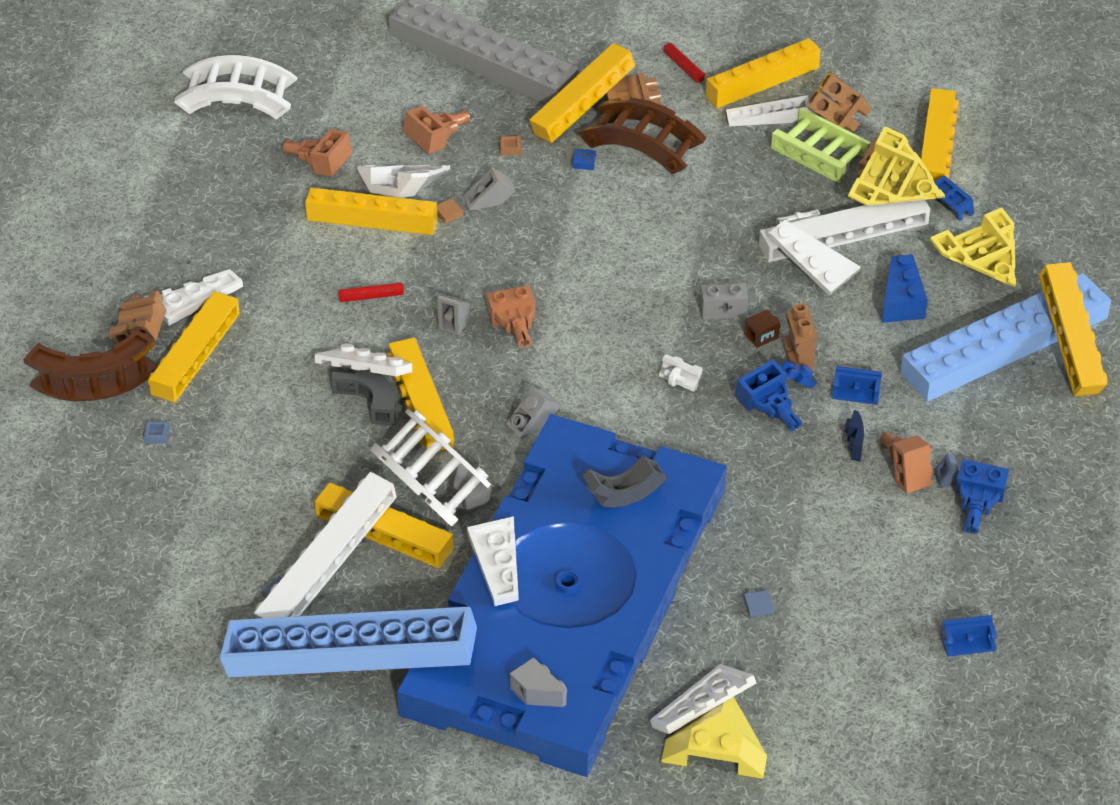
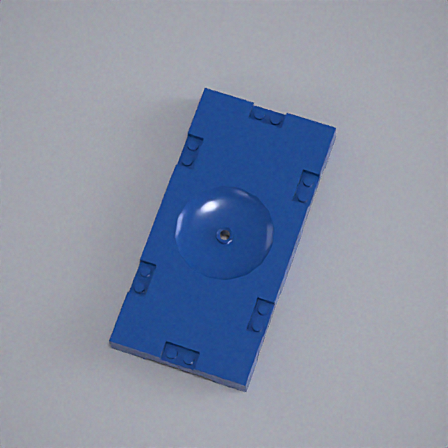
[397,414,727,777]

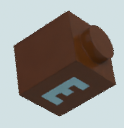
[744,309,781,348]

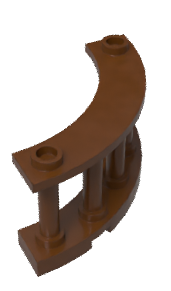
[578,98,706,175]
[23,329,158,401]

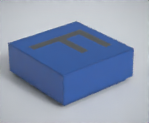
[573,149,596,170]

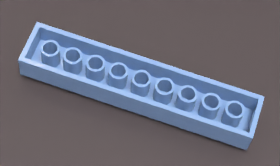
[900,273,1111,401]
[220,607,477,678]

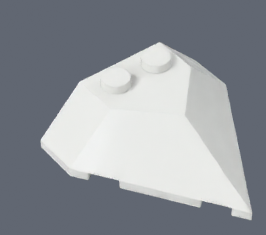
[357,165,450,198]

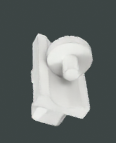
[659,354,703,392]

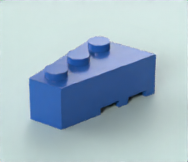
[882,254,928,323]

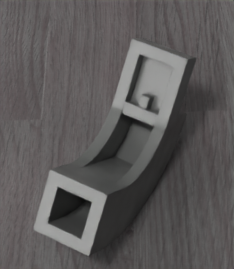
[331,370,396,426]
[582,456,667,508]

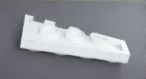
[768,220,861,296]
[145,269,243,326]
[315,344,412,376]
[467,516,518,606]
[650,664,756,734]

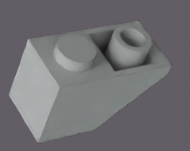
[506,387,561,438]
[453,463,492,515]
[510,658,567,707]

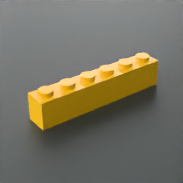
[706,38,821,108]
[529,43,635,143]
[921,88,959,182]
[305,188,438,235]
[1039,262,1107,397]
[148,291,240,403]
[386,337,454,451]
[314,482,454,569]

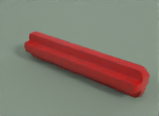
[663,42,705,83]
[338,282,404,302]

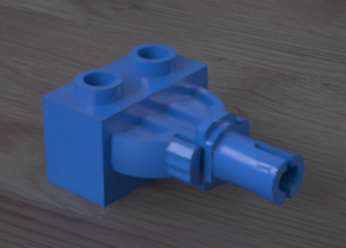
[735,359,802,431]
[956,459,1009,534]

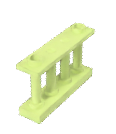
[771,107,870,184]

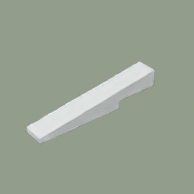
[726,95,854,126]

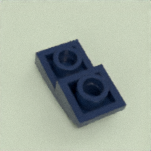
[844,410,864,462]

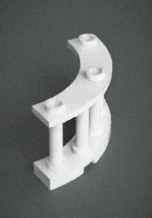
[174,55,298,119]
[370,409,491,526]

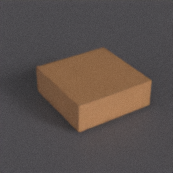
[500,136,522,156]
[437,198,463,224]

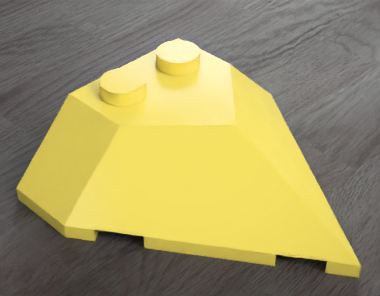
[848,126,945,206]
[930,208,1016,287]
[661,697,767,779]

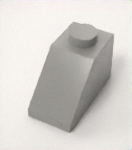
[464,168,515,211]
[437,295,470,336]

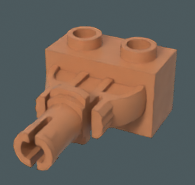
[403,106,470,154]
[283,129,353,177]
[486,285,535,348]
[880,432,933,494]

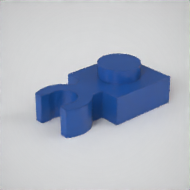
[781,361,818,389]

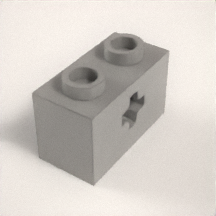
[700,283,748,319]

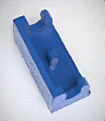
[934,175,974,221]
[832,366,882,405]
[941,615,997,657]

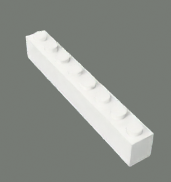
[759,200,930,262]
[254,472,397,619]

